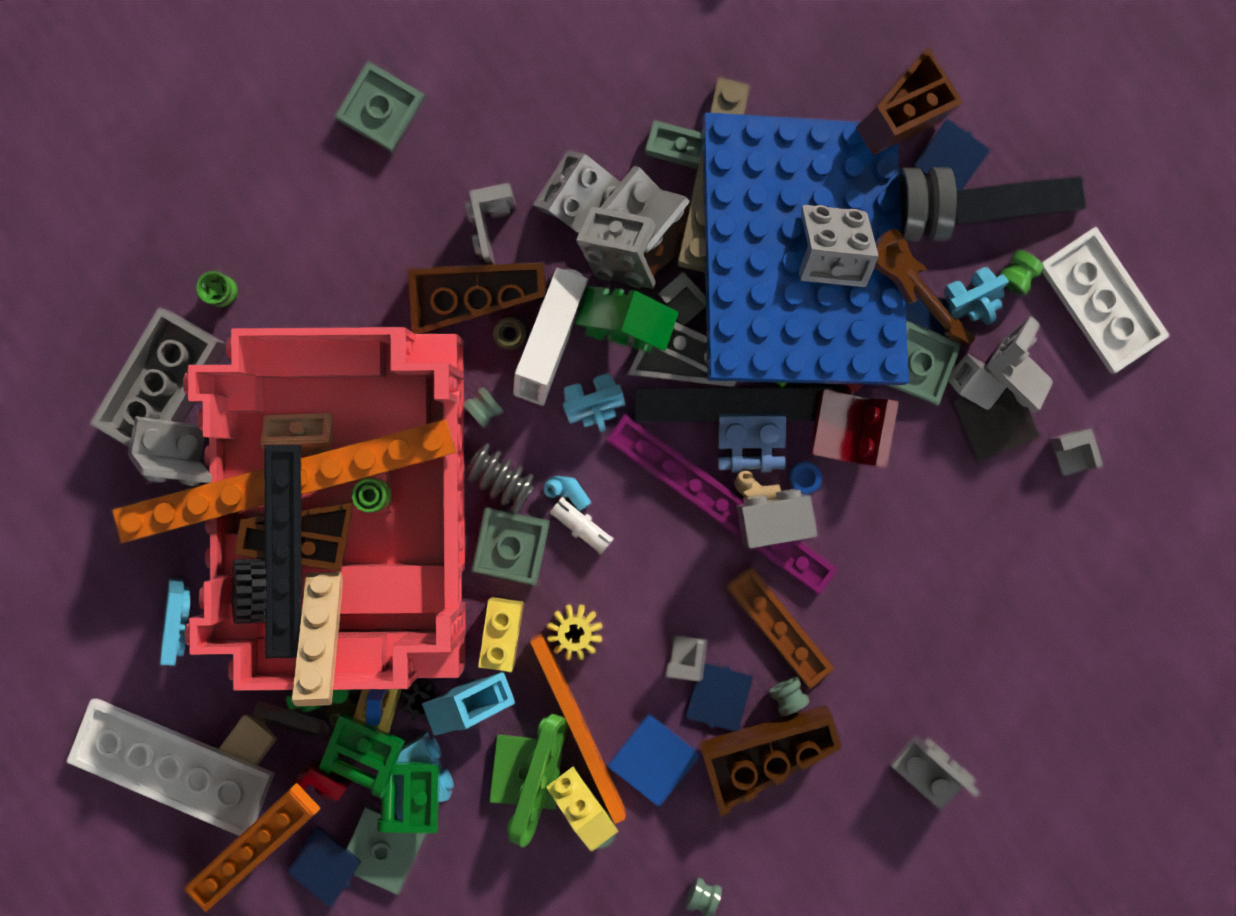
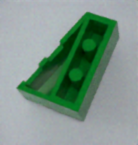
[574,286,679,353]

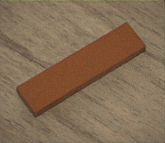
[725,566,835,690]

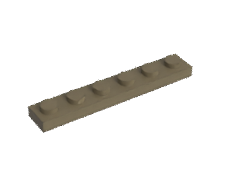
[677,77,750,272]

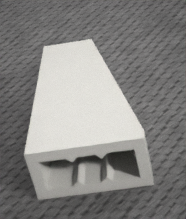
[513,267,588,406]

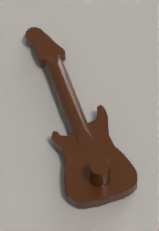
[874,229,975,345]

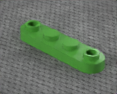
[506,714,568,847]

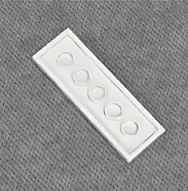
[67,698,275,836]

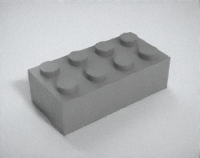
[90,307,226,447]

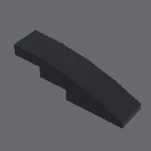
[954,176,1086,226]

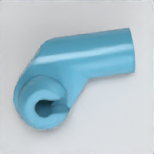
[543,476,592,511]

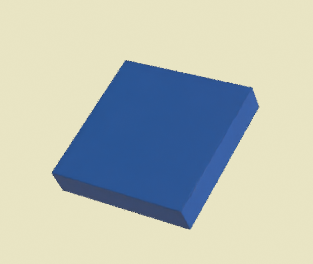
[607,712,700,807]

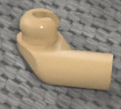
[735,471,781,500]

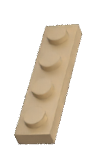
[292,572,343,706]

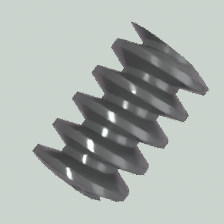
[463,443,537,513]

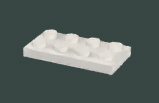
[1042,227,1170,374]

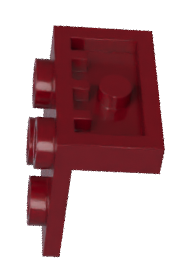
[809,389,899,468]
[293,755,353,802]

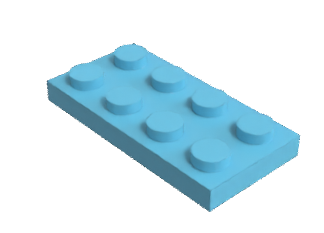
[160,577,190,666]

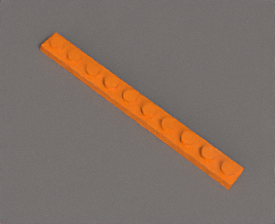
[112,419,456,543]

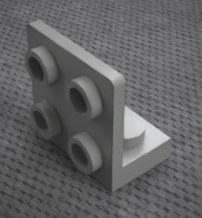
[533,150,621,234]
[600,166,690,253]
[465,183,517,265]
[799,205,879,287]
[576,207,656,288]
[987,316,1053,413]
[127,416,213,486]
[889,735,981,810]

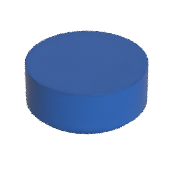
[788,461,822,494]

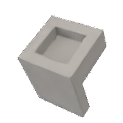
[657,272,706,326]
[948,354,1007,410]
[1050,428,1103,476]
[666,636,707,681]

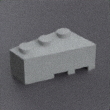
[628,322,737,387]

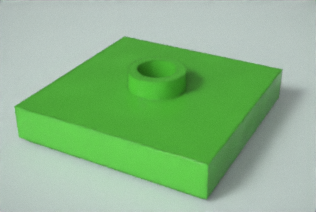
[490,734,563,810]

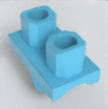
[944,267,1009,325]
[562,373,626,432]

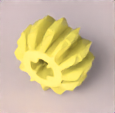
[547,604,603,660]

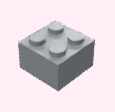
[736,489,818,549]

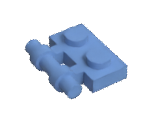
[718,412,786,473]

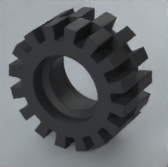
[231,559,267,624]

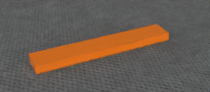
[530,633,626,824]
[183,783,321,912]

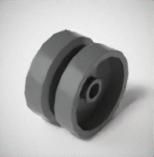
[897,167,957,242]

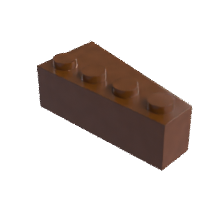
[408,262,547,334]
[699,705,842,817]

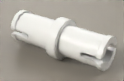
[549,497,614,555]

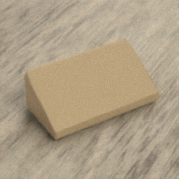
[260,413,333,456]
[219,715,277,765]

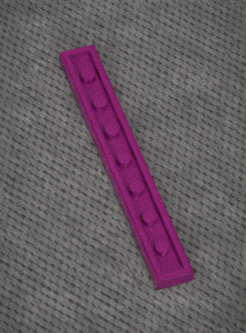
[606,414,838,596]

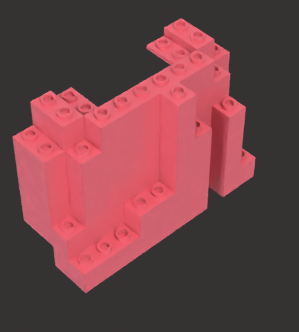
[183,327,466,690]

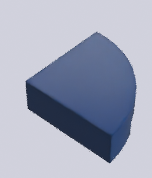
[366,689,387,726]

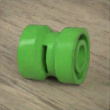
[999,250,1044,296]
[196,271,238,308]
[352,478,392,513]

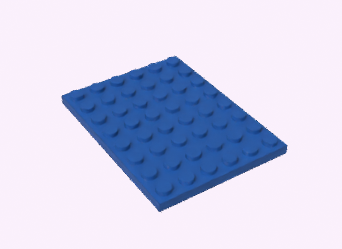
[702,112,909,385]

